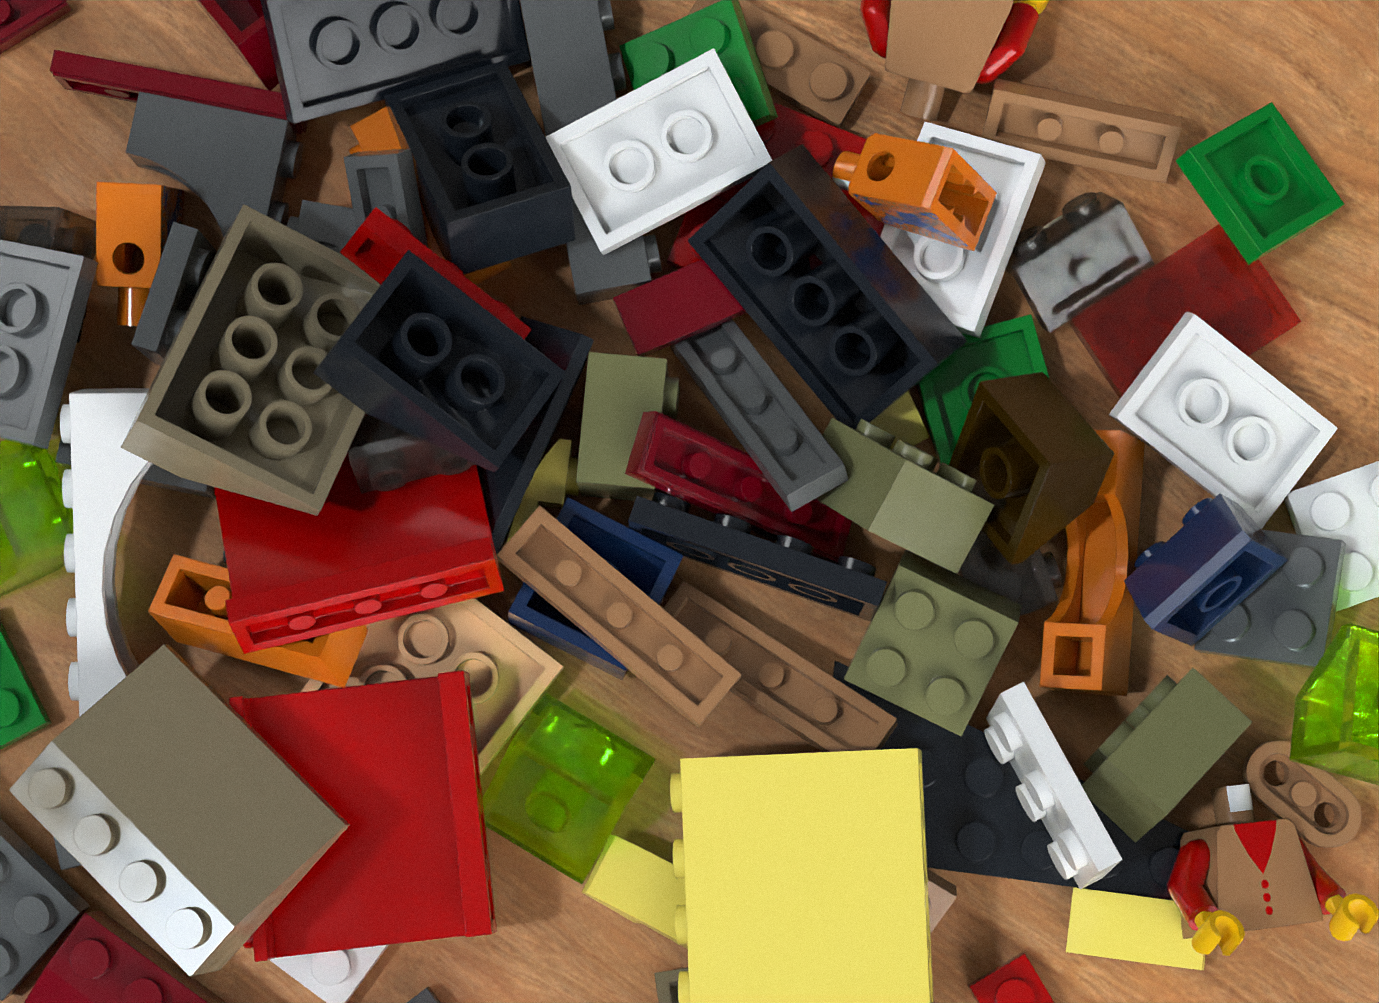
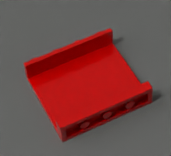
[214,413,504,654]
[229,670,497,962]

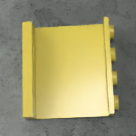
[670,748,934,1003]

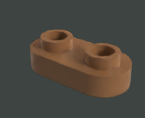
[1242,741,1362,848]

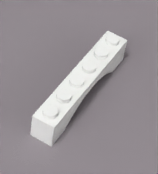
[60,388,153,717]

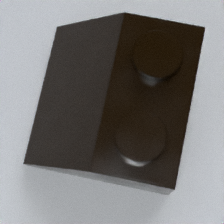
[949,372,1114,565]

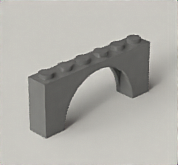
[55,91,303,499]

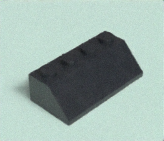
[688,144,967,429]
[477,316,594,555]

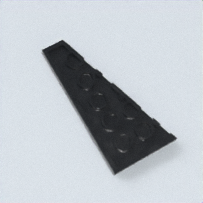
[832,660,1189,900]

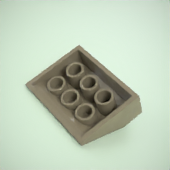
[120,204,380,516]
[9,644,350,977]

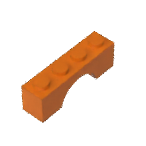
[1039,430,1145,697]

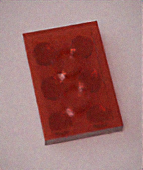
[1069,224,1301,399]

